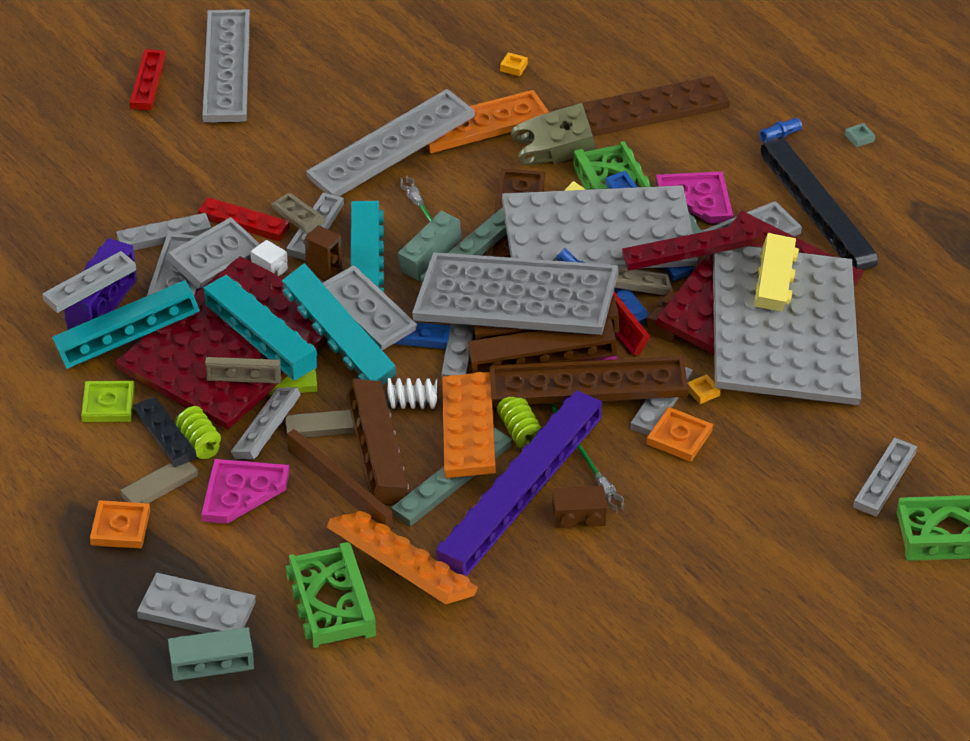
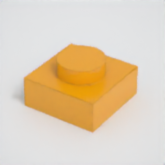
[500,53,528,76]
[687,374,720,404]

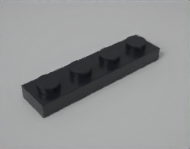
[133,397,197,467]

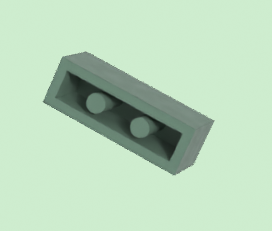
[398,211,463,281]
[168,627,254,681]

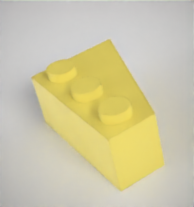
[754,233,799,312]

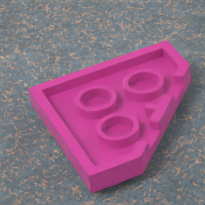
[656,171,733,223]
[201,459,290,523]

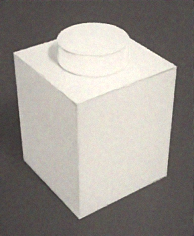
[251,240,288,276]

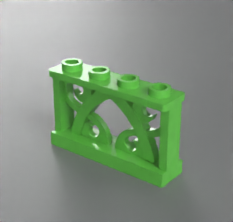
[573,141,650,190]
[896,495,970,561]
[285,542,376,648]

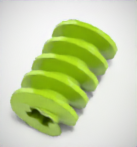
[497,397,542,449]
[175,406,221,459]

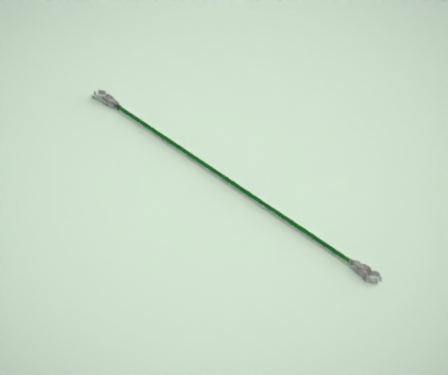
[400,178,624,511]

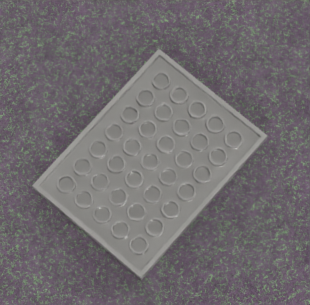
[713,246,861,405]

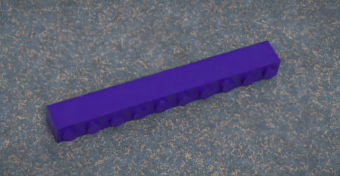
[436,390,602,576]

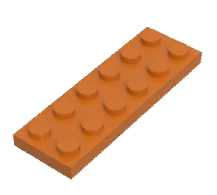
[426,90,549,153]
[442,372,496,478]
[327,511,478,605]

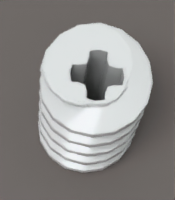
[388,378,437,409]

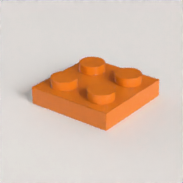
[646,407,713,462]
[90,500,150,548]

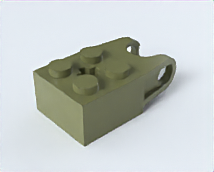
[511,103,596,166]

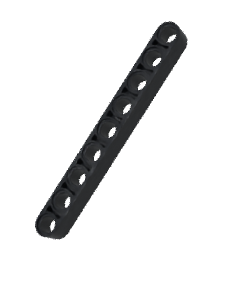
[761,138,878,270]

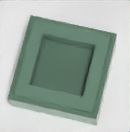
[845,123,876,147]

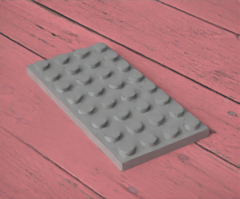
[502,186,698,269]
[412,252,618,335]

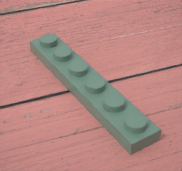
[420,207,507,284]
[391,427,512,527]

